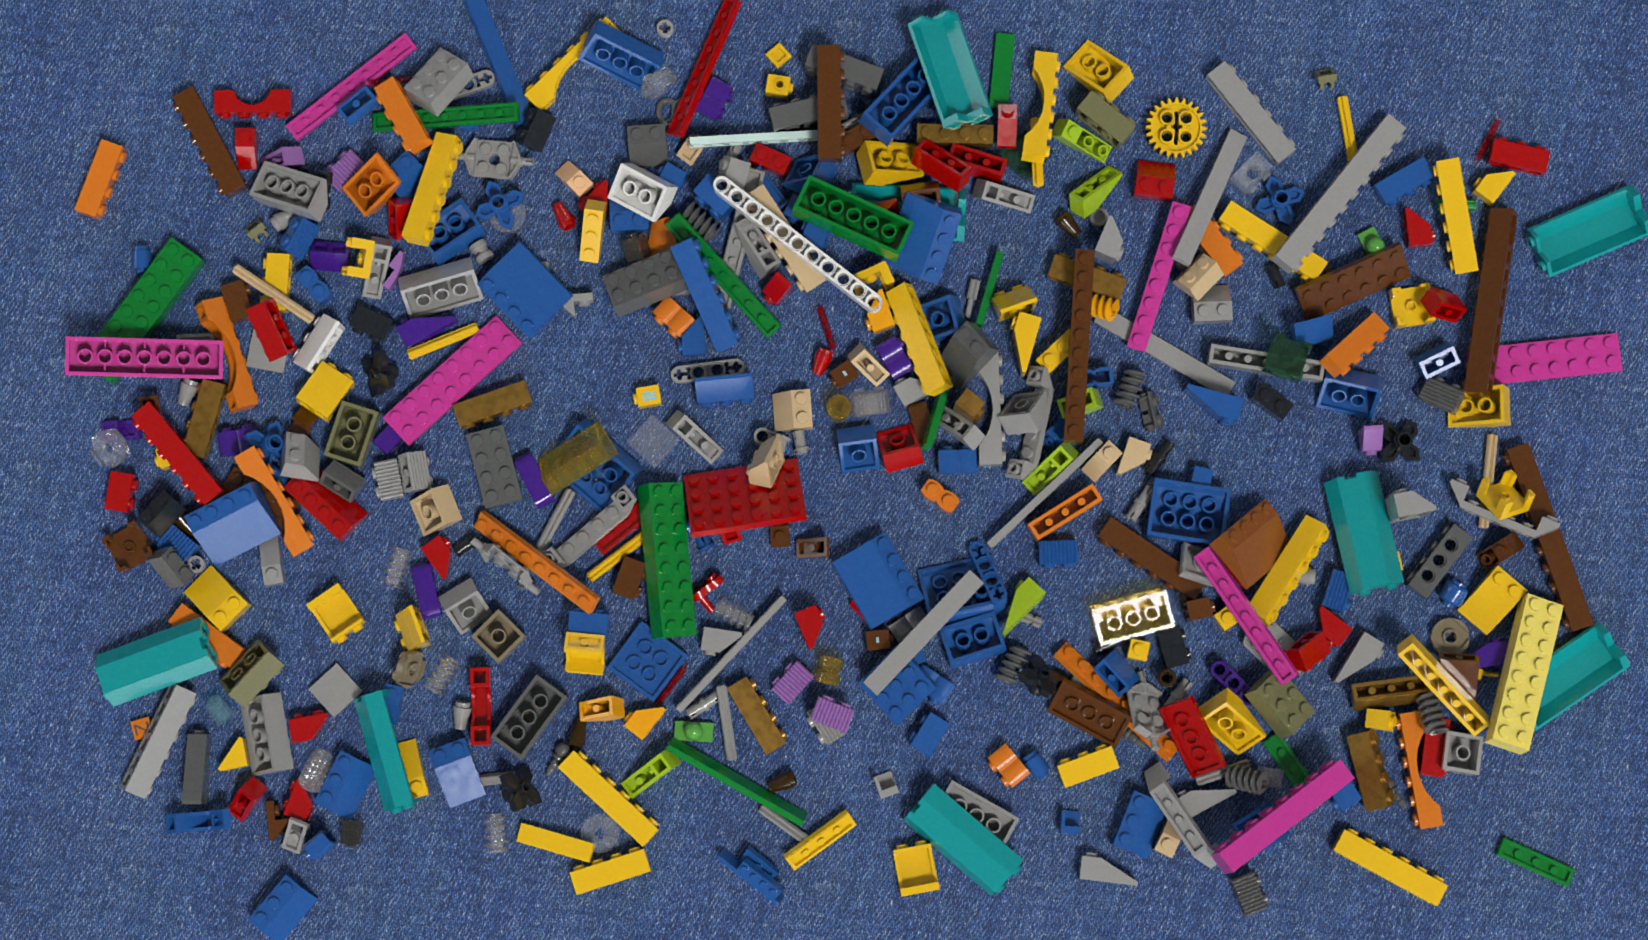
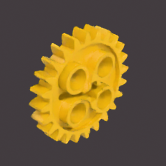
[1145,97,1207,160]

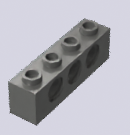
[1405,524,1473,600]

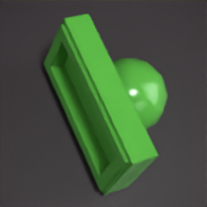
[1356,226,1385,255]
[674,721,714,743]

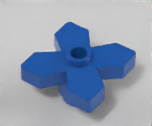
[1255,176,1304,226]
[475,181,524,230]
[244,421,283,466]

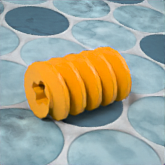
[1091,293,1120,322]

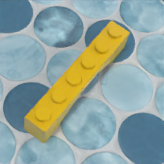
[524,17,620,112]
[1021,50,1061,164]

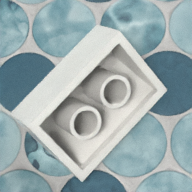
[607,163,678,222]
[293,314,346,374]

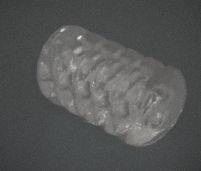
[381,547,414,590]
[713,595,756,633]
[421,652,462,695]
[298,749,334,793]
[483,814,509,854]

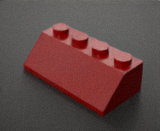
[283,468,368,542]

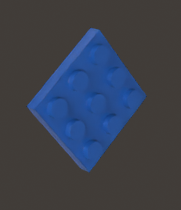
[607,621,688,702]
[858,644,938,726]

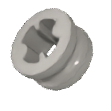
[657,19,674,38]
[187,556,206,573]

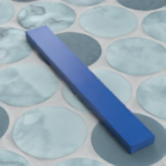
[463,0,530,128]

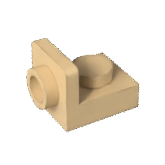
[676,134,706,166]

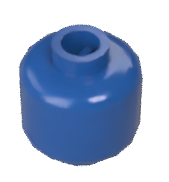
[1439,578,1468,608]

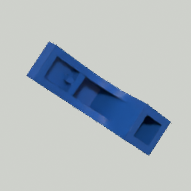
[165,809,232,834]

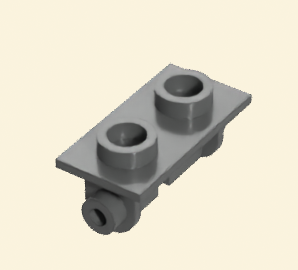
[1138,391,1164,432]

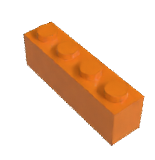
[374,76,434,155]
[74,139,127,220]
[1185,204,1243,279]
[1319,312,1390,379]
[1026,483,1103,542]
[168,603,246,669]

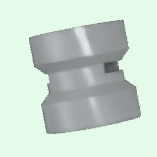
[468,239,494,265]

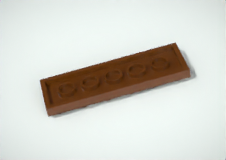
[1294,242,1411,321]

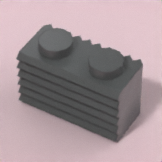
[1418,376,1465,415]
[319,460,366,503]
[148,547,193,589]
[1230,871,1269,917]

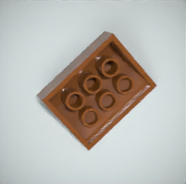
[1209,498,1289,590]

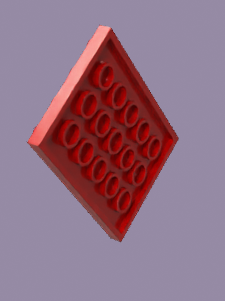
[684,458,807,538]

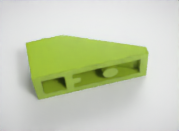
[1069,165,1123,219]
[1022,443,1080,496]
[1002,577,1046,637]
[621,750,682,799]

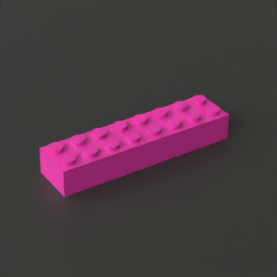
[65,336,223,379]
[1210,759,1355,874]

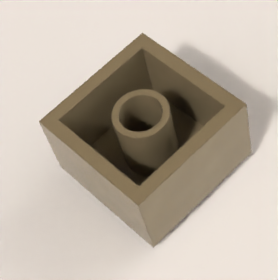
[471,609,528,665]

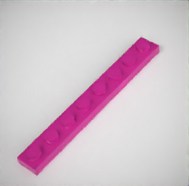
[286,33,418,141]
[1126,201,1191,353]
[1194,546,1299,685]

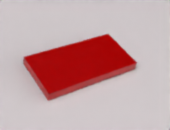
[1158,695,1227,778]

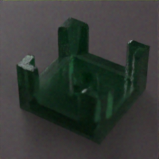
[999,126,1053,183]
[1261,332,1313,383]

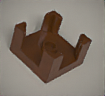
[101,520,155,574]

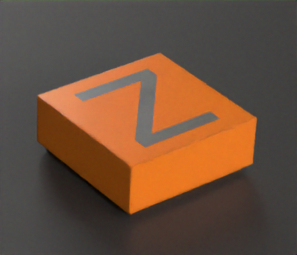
[130,717,151,741]

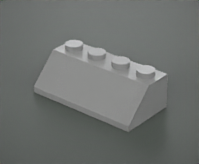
[249,161,328,222]
[398,257,484,319]
[1384,488,1437,523]
[240,692,294,777]
[945,780,1020,844]

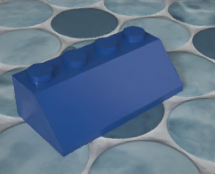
[578,20,664,92]

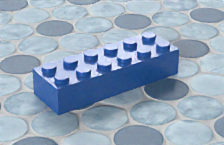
[859,56,933,147]
[670,236,742,353]

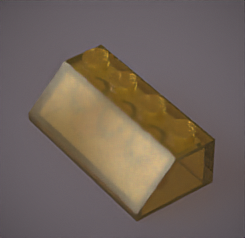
[539,421,619,496]
[1088,585,1175,647]

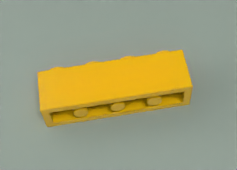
[570,846,652,895]

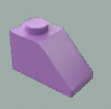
[261,146,305,170]
[1358,425,1384,456]

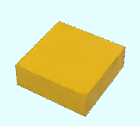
[765,42,792,70]

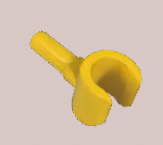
[1478,669,1499,681]

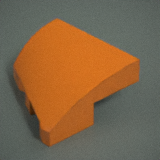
[644,217,677,259]

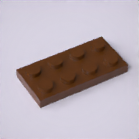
[215,467,301,537]
[1047,678,1131,748]

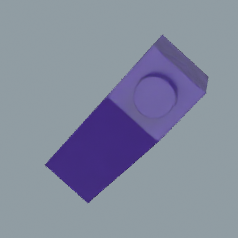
[396,316,459,349]
[1470,638,1508,668]

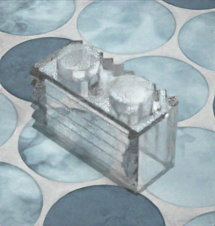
[850,386,891,418]

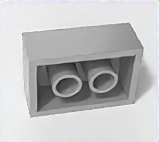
[404,47,474,117]

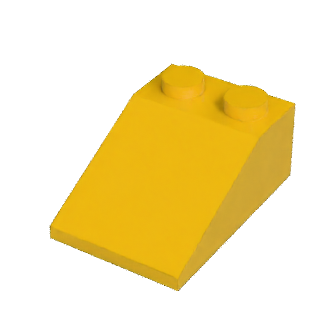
[1063,40,1134,104]
[856,140,924,186]
[991,284,1038,322]
[1010,311,1042,378]
[1448,384,1511,428]
[184,565,252,633]
[1457,565,1528,636]
[394,605,432,651]
[1199,687,1266,756]
[398,738,431,799]

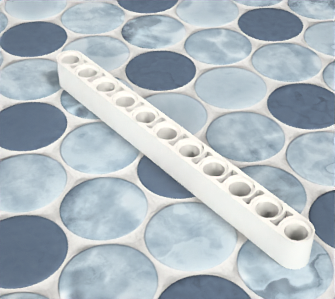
[713,176,882,313]

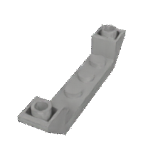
[1006,366,1054,480]
[1450,478,1561,539]
[543,485,637,568]
[1144,761,1218,869]

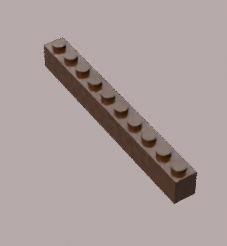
[1462,208,1518,398]
[1063,249,1095,444]
[1502,442,1594,633]

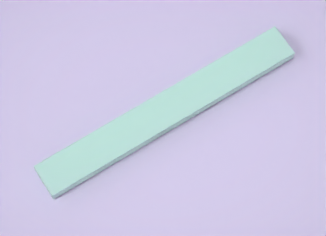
[688,130,818,148]

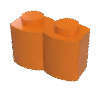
[652,297,696,339]
[920,479,960,514]
[987,743,1030,788]

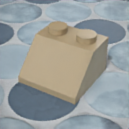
[1172,253,1224,301]
[772,389,813,432]
[746,434,785,488]
[410,484,462,537]

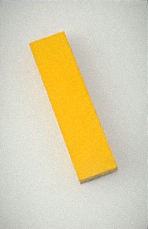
[783,809,857,871]
[516,823,595,863]

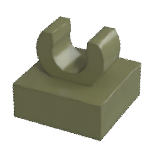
[1314,68,1337,90]
[244,218,268,243]

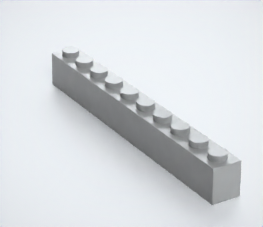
[1271,114,1406,274]

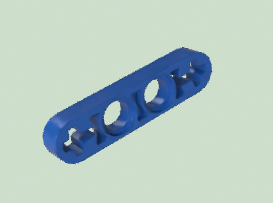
[969,541,1008,607]

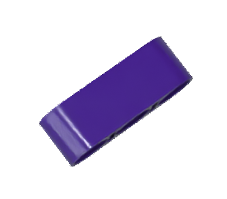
[513,451,556,509]
[411,561,442,620]
[1209,661,1252,706]

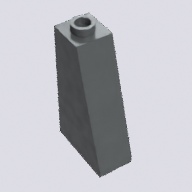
[182,730,211,805]

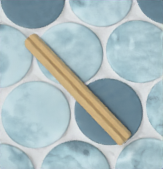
[232,264,315,324]
[1478,434,1498,529]

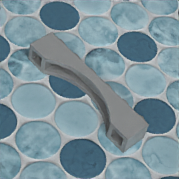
[977,352,1006,467]

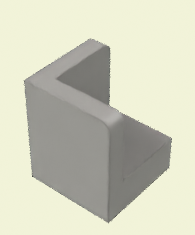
[873,771,899,799]

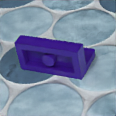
[310,240,351,272]

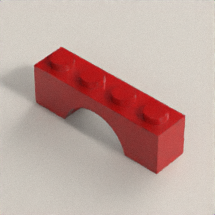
[214,89,293,119]
[470,667,492,746]

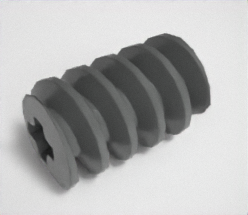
[682,200,722,242]
[1113,369,1147,412]
[994,644,1032,687]
[1416,692,1449,735]
[1225,765,1269,795]

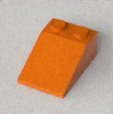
[342,152,402,217]

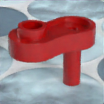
[693,572,724,614]

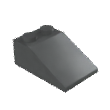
[941,321,999,391]

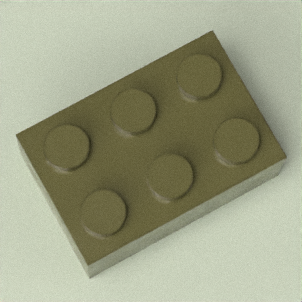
[1075,90,1136,151]
[324,400,381,469]
[218,639,284,708]
[1244,670,1315,739]

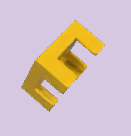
[340,237,375,279]
[854,261,895,296]
[1388,283,1436,329]
[1476,469,1536,520]

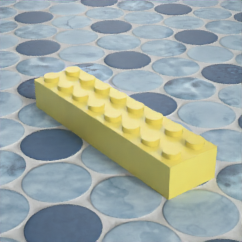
[1484,593,1564,755]

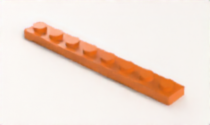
[474,510,600,614]
[1053,642,1178,762]

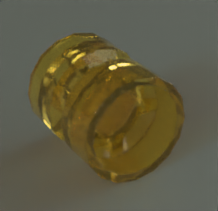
[826,395,851,423]
[814,655,844,687]

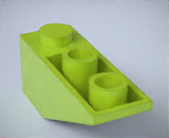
[1052,119,1112,163]

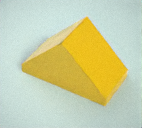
[218,736,251,771]

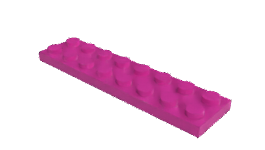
[382,316,522,446]
[1464,333,1623,385]

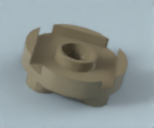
[1429,618,1470,653]
[392,650,426,689]

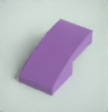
[383,251,405,292]

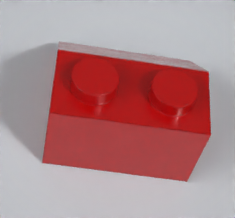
[1133,160,1176,203]
[876,423,924,473]
[794,605,825,651]

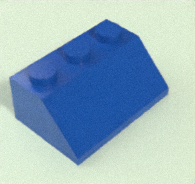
[426,197,486,266]
[1316,369,1382,420]
[694,373,755,408]
[939,611,1006,670]
[314,750,374,820]
[1111,790,1165,859]
[248,874,319,940]

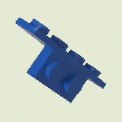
[717,846,784,905]

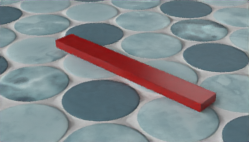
[666,0,742,138]

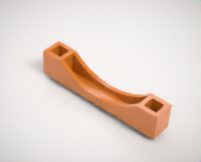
[195,296,259,414]
[233,446,314,557]
[1395,711,1444,829]

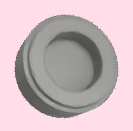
[1089,207,1108,227]

